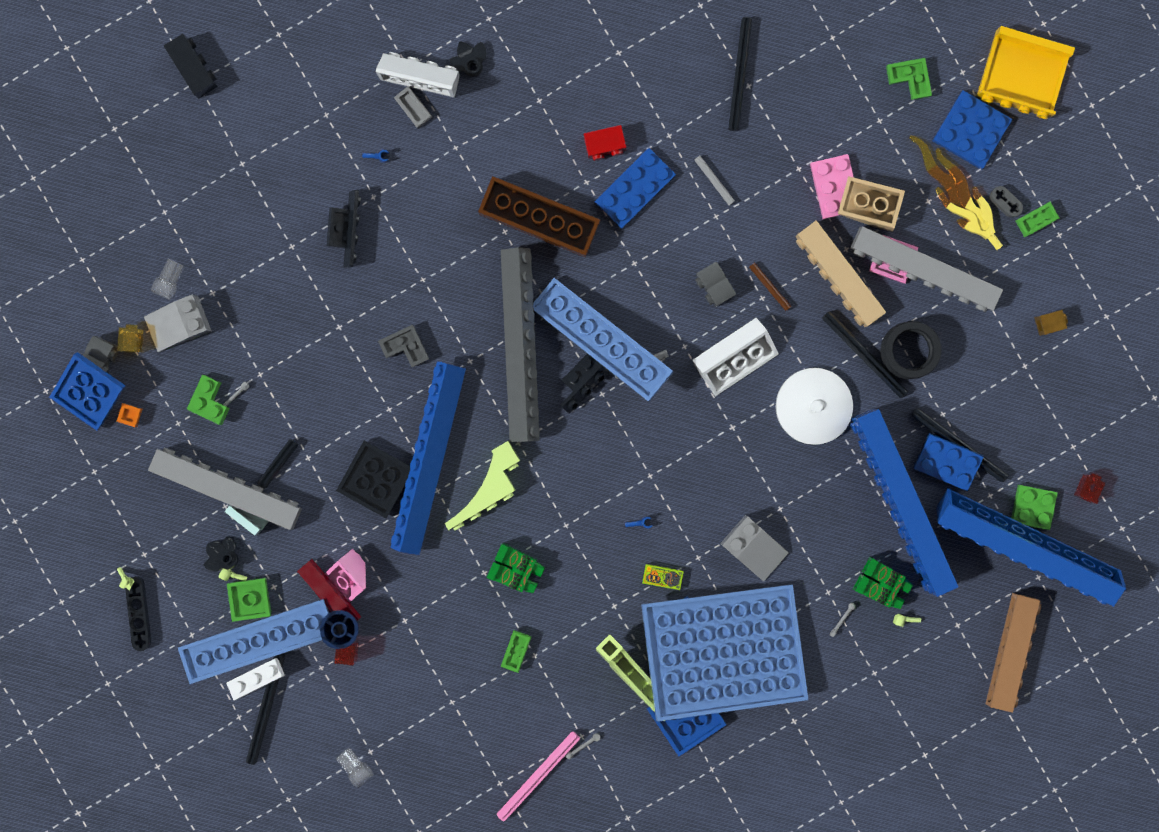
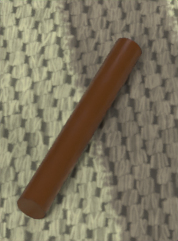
[749,262,791,311]

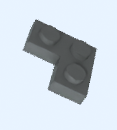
[378,325,430,368]

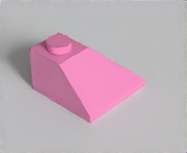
[325,549,366,602]

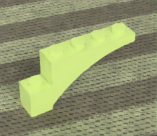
[445,441,520,531]
[596,635,666,722]

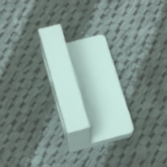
[225,505,269,535]

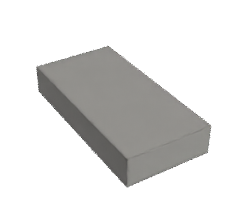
[394,86,433,129]

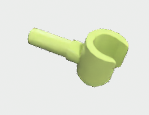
[117,567,134,590]
[219,568,247,581]
[893,614,921,627]

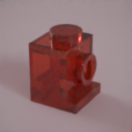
[1074,473,1105,504]

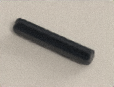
[257,439,298,489]

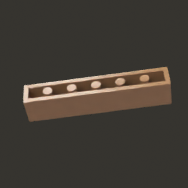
[985,593,1041,713]

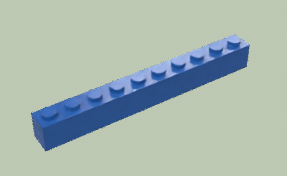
[391,361,466,555]

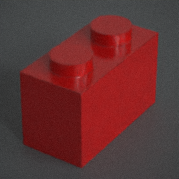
[584,125,626,161]

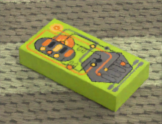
[642,564,684,590]

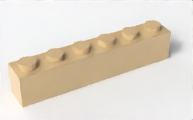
[795,221,886,327]

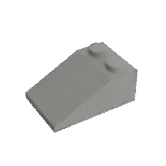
[144,294,212,352]
[720,515,788,582]

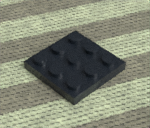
[336,440,410,519]

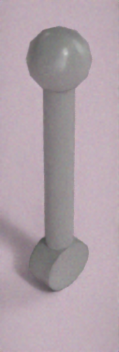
[223,382,249,406]
[829,603,856,637]
[566,733,600,759]

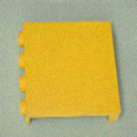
[977,26,1075,119]

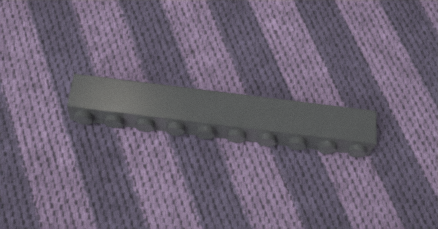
[501,247,540,442]

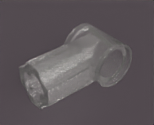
[151,259,184,300]
[336,747,374,788]

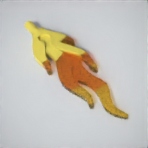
[909,135,1003,250]

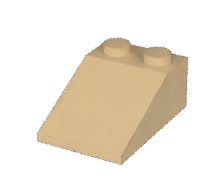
[838,176,905,232]

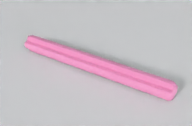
[497,731,580,821]

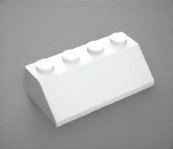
[376,52,460,98]
[692,318,778,396]

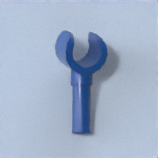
[362,150,389,163]
[625,517,653,528]

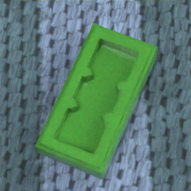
[1015,201,1059,237]
[501,630,532,673]

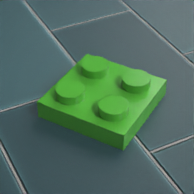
[1011,485,1058,530]
[227,578,271,622]

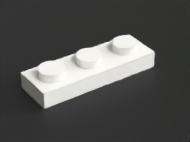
[227,658,285,700]

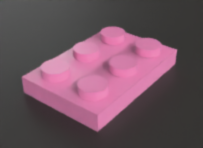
[810,154,854,219]

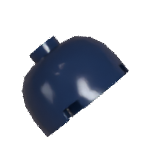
[320,610,359,649]

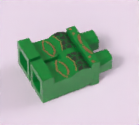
[486,543,545,593]
[853,557,913,609]

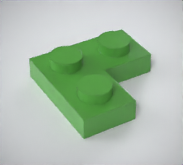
[886,58,932,100]
[187,374,230,425]

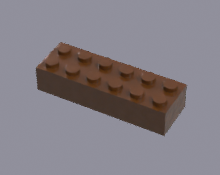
[478,176,600,258]

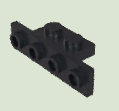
[326,190,361,268]
[560,354,610,414]

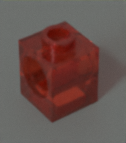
[334,642,359,666]

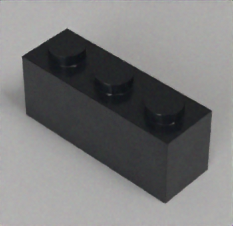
[164,34,218,99]

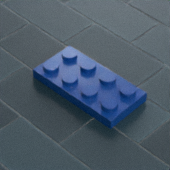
[595,148,676,229]

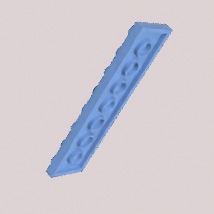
[533,278,673,402]
[178,599,334,684]

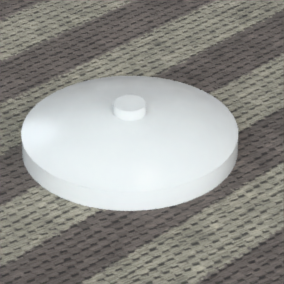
[776,368,853,445]

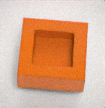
[116,403,143,427]

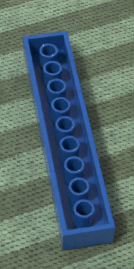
[850,409,958,597]
[937,488,1126,607]

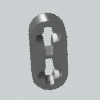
[989,186,1023,218]

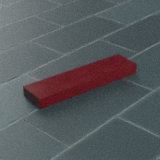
[297,559,361,620]

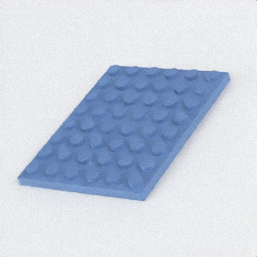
[641,584,808,721]

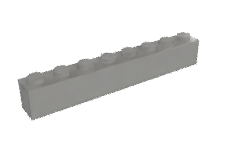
[850,227,1003,312]
[148,447,302,530]

